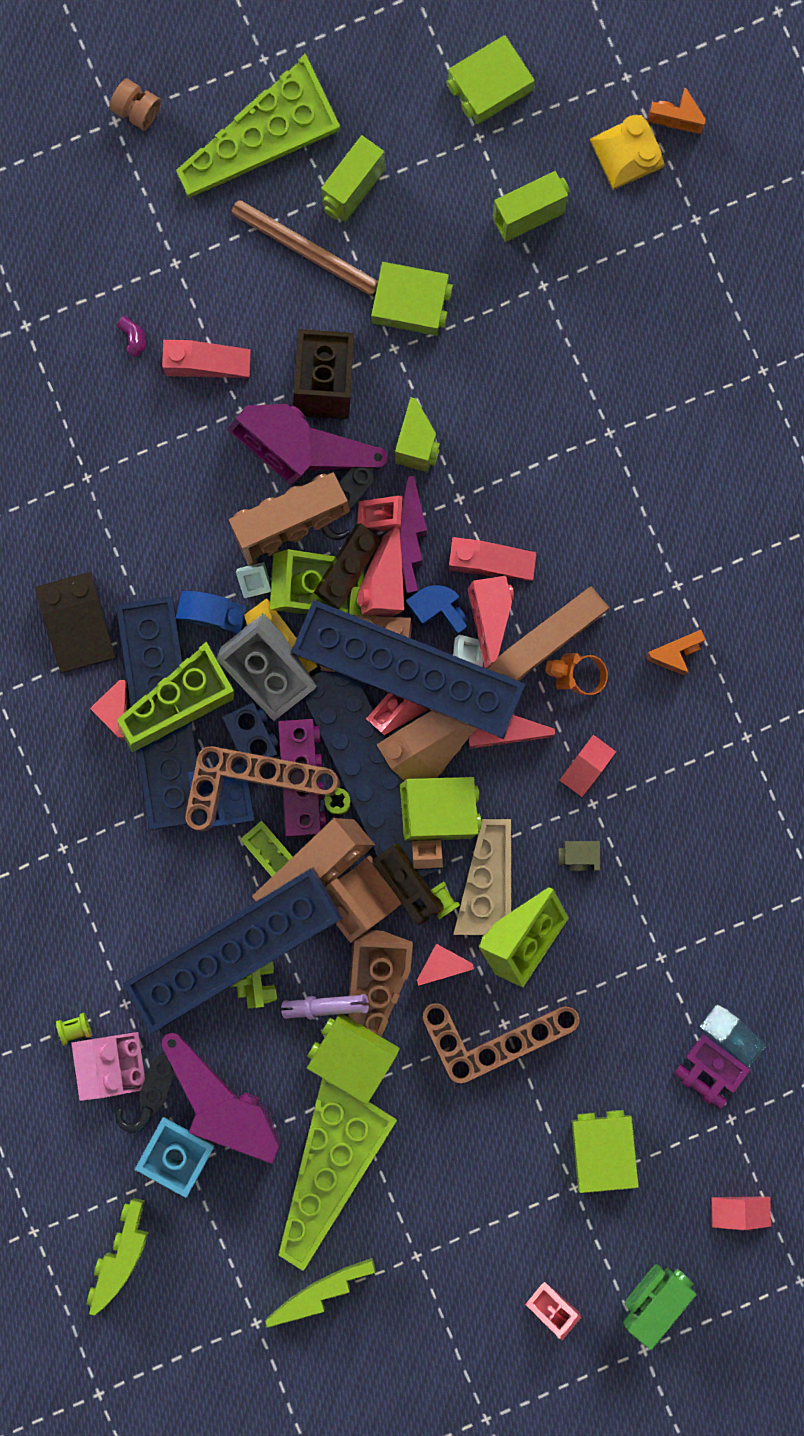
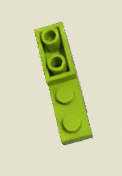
[87,1198,149,1315]

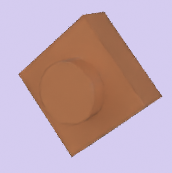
[412,839,443,869]

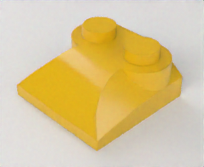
[590,115,664,189]

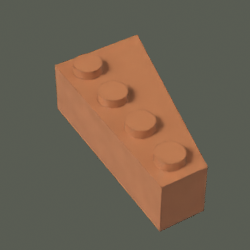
[229,472,350,566]
[252,818,375,901]

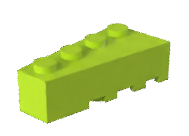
[117,642,234,752]

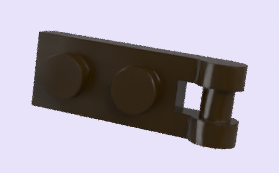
[372,842,444,925]

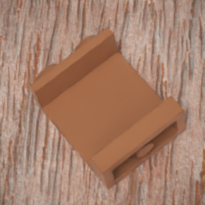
[325,855,402,943]

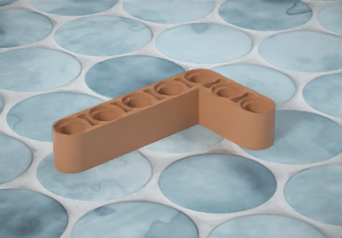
[488,586,610,682]
[186,747,340,831]
[423,1003,580,1083]

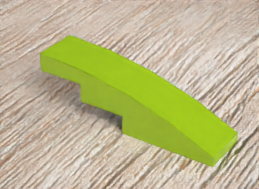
[240,821,293,877]
[265,1258,375,1327]

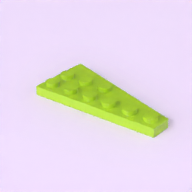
[176,53,340,198]
[279,1078,397,1271]

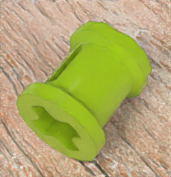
[325,788,350,815]
[431,882,460,920]
[56,1012,92,1046]

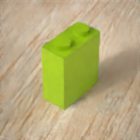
[446,35,535,125]
[321,135,385,222]
[493,171,570,242]
[371,262,453,336]
[400,777,481,841]
[307,1014,400,1104]
[571,1110,639,1193]

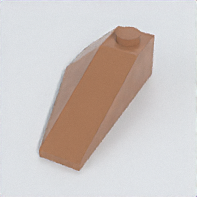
[377,711,477,781]
[348,930,413,1037]

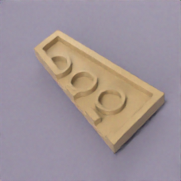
[453,819,511,935]

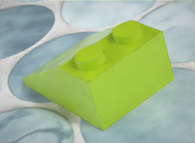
[270,549,364,614]
[479,887,569,987]

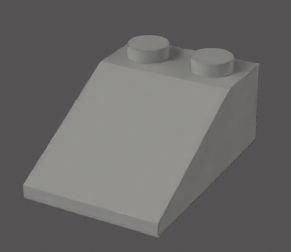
[216,613,317,721]

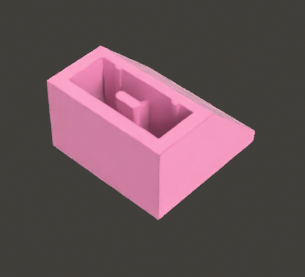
[71,1032,145,1101]

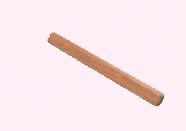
[231,200,378,296]

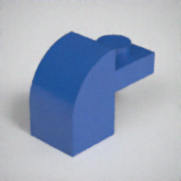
[406,585,468,636]
[175,591,247,634]

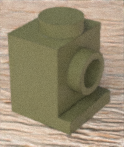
[558,841,600,871]

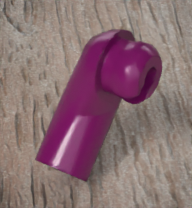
[116,316,146,357]

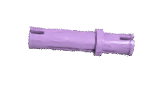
[281,994,369,1019]

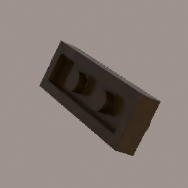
[313,523,382,609]

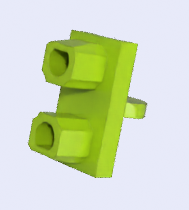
[231,961,277,1008]

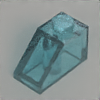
[699,1004,767,1068]

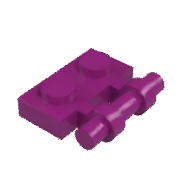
[673,1034,750,1109]

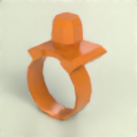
[546,653,608,695]

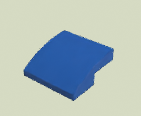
[188,764,254,828]

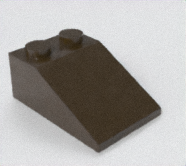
[293,329,354,419]
[35,572,116,673]

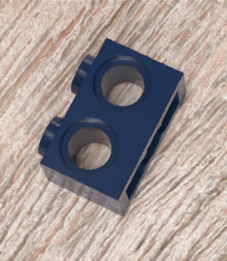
[222,702,280,769]

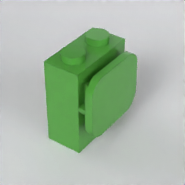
[623,1264,697,1350]

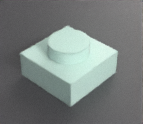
[236,562,271,598]
[453,634,483,667]

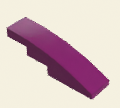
[400,476,427,597]

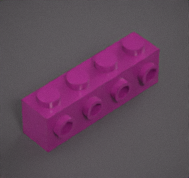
[278,719,327,838]

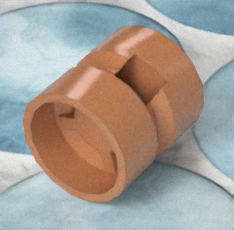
[109,78,162,131]

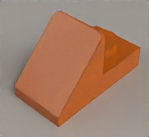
[647,88,706,134]
[646,630,706,676]

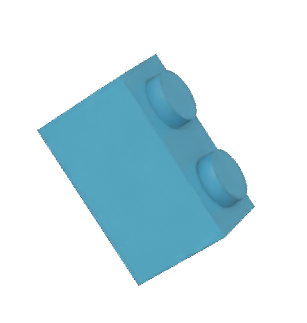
[135,1117,215,1198]

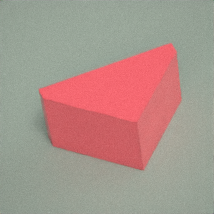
[357,496,402,532]
[90,680,128,740]
[559,735,616,797]
[417,944,474,986]
[711,1196,771,1230]
[525,1282,581,1340]

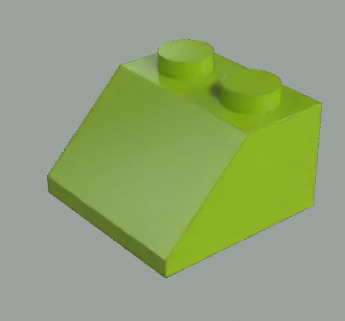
[395,397,440,473]

